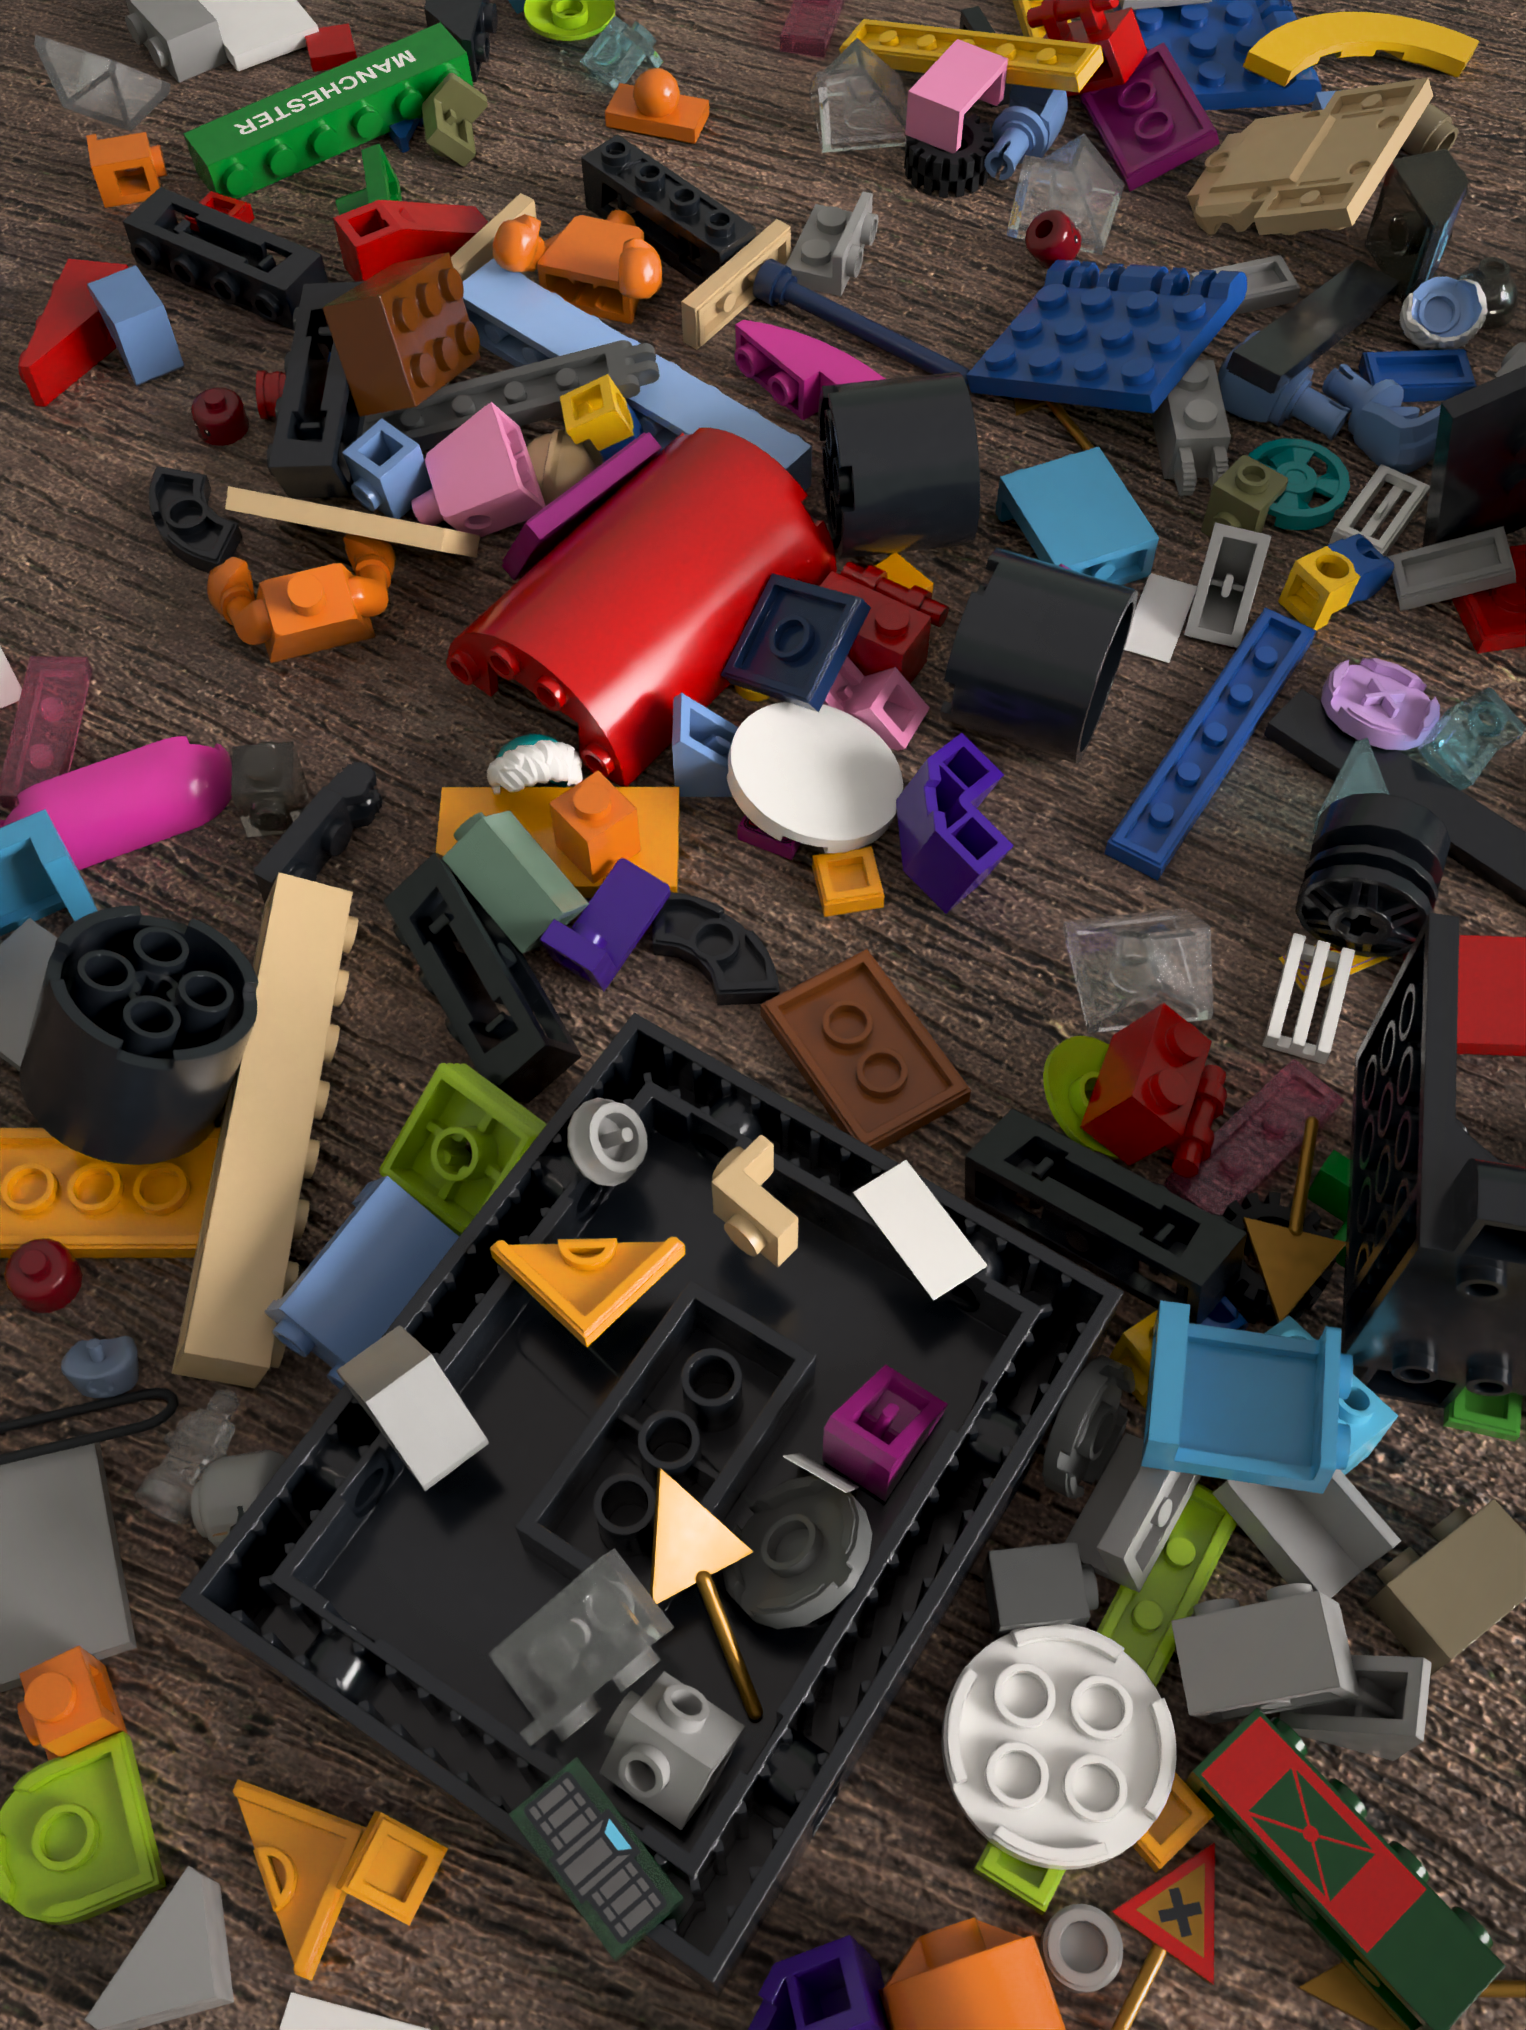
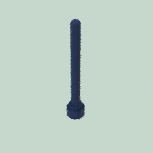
[753,259,970,386]

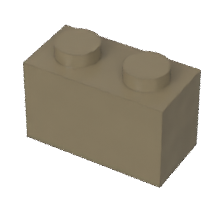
[1368,1499,1526,1676]

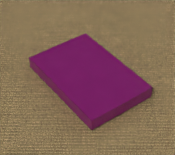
[1078,42,1220,191]
[502,432,662,580]

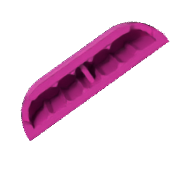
[0,736,236,871]

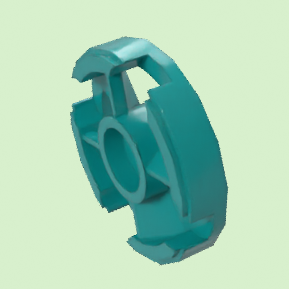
[1248,438,1350,530]

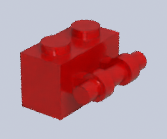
[1027,0,1148,97]
[820,561,949,684]
[1080,1003,1228,1177]

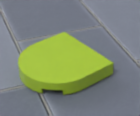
[0,1731,167,1925]

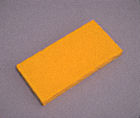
[436,787,680,898]
[0,1128,220,1258]

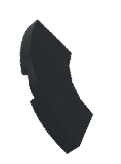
[149,466,242,573]
[652,892,780,1005]

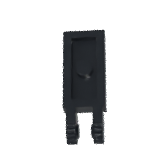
[253,761,382,904]

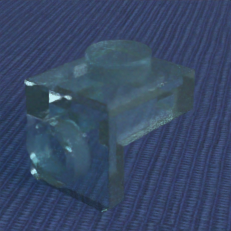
[580,16,663,91]
[1418,688,1526,790]

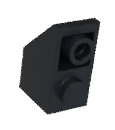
[424,0,498,82]

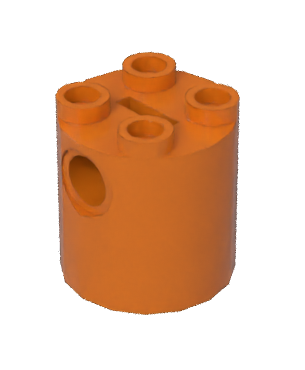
[878,1917,1066,2030]

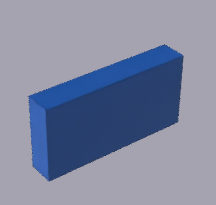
[1358,349,1476,402]

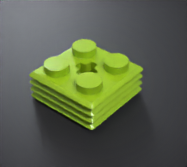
[379,1063,547,1237]

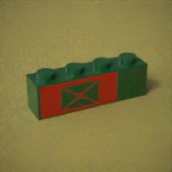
[1185,1708,1506,2030]

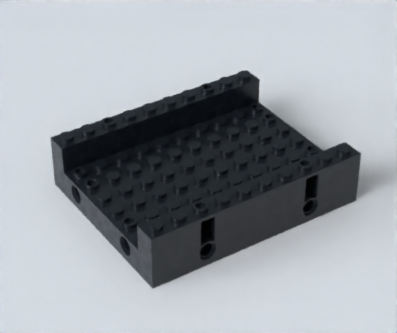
[178,1013,1124,1998]

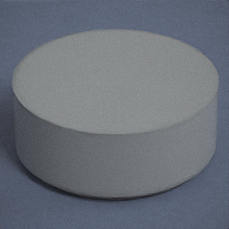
[1040,1904,1123,1994]

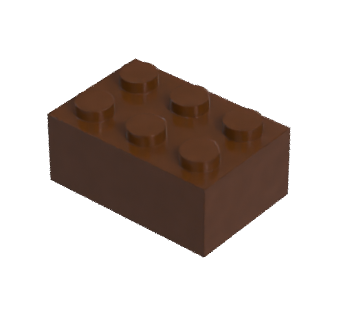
[322,252,481,417]

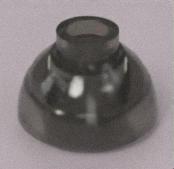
[1456,257,1518,330]

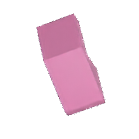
[823,656,930,751]

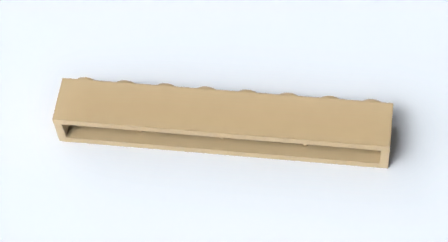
[172,872,358,1388]

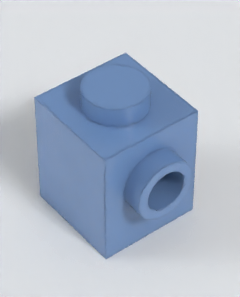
[342,418,433,519]

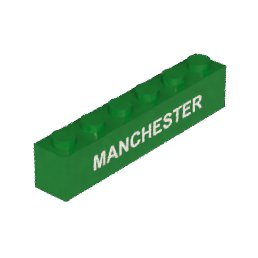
[183,22,474,199]

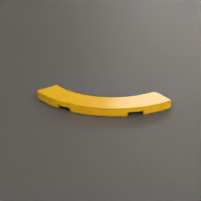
[1243,12,1479,87]

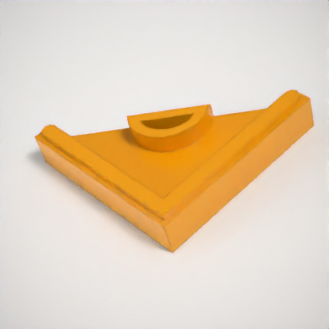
[490,1236,685,1347]
[233,1779,366,1981]

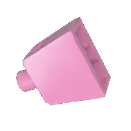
[411,402,546,538]

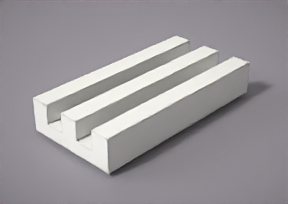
[1329,464,1430,556]
[1262,933,1355,1064]

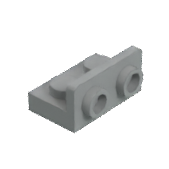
[786,191,879,297]

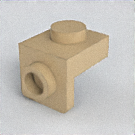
[712,1135,798,1268]

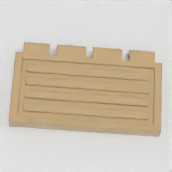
[225,486,480,558]

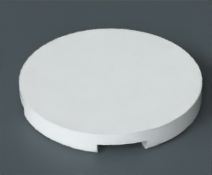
[726,702,903,853]
[941,1624,1177,1870]

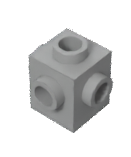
[599,1671,745,1830]

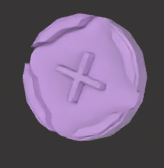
[1321,658,1440,750]

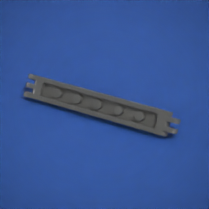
[274,340,660,466]

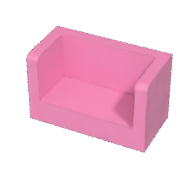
[905,39,1008,154]

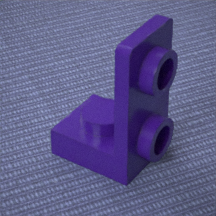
[540,858,671,992]

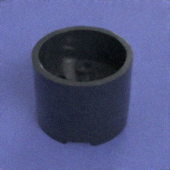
[818,372,980,559]
[940,548,1138,764]
[20,906,259,1165]

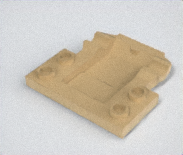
[1187,78,1433,235]

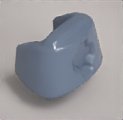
[61,1336,139,1398]

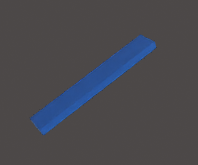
[1104,607,1316,881]

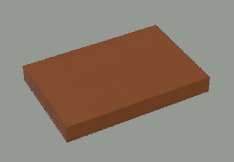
[760,949,971,1151]

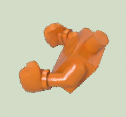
[493,210,663,325]
[207,533,396,663]

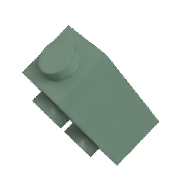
[442,811,589,954]

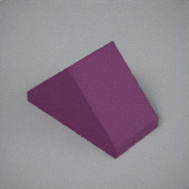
[822,1364,948,1501]

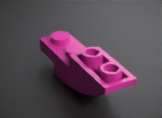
[734,320,885,421]

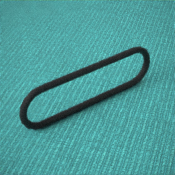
[0,1388,179,1465]

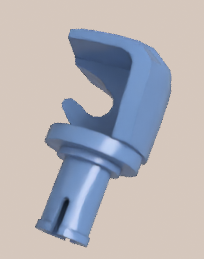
[985,84,1068,180]
[1218,330,1351,441]
[1322,364,1441,474]

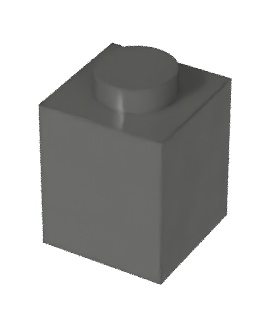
[982,1542,1099,1642]

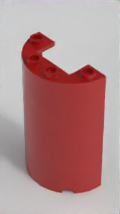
[446,428,837,787]

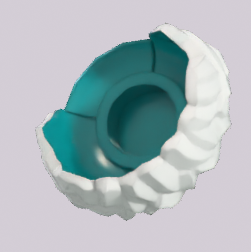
[487,733,583,795]

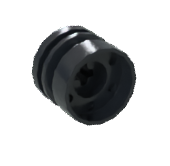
[1295,793,1451,957]

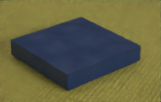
[721,573,871,712]

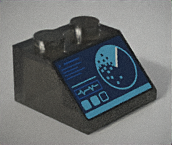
[1364,149,1469,305]

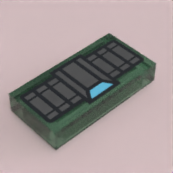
[509,1757,684,1962]

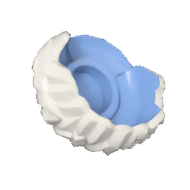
[1399,276,1488,350]

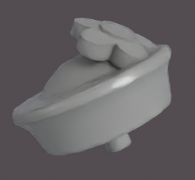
[568,1098,647,1186]

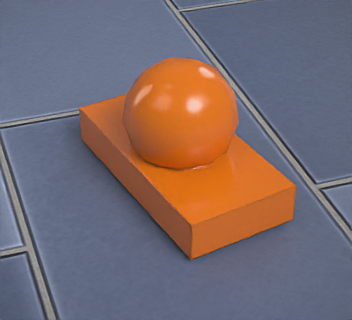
[605,68,710,144]

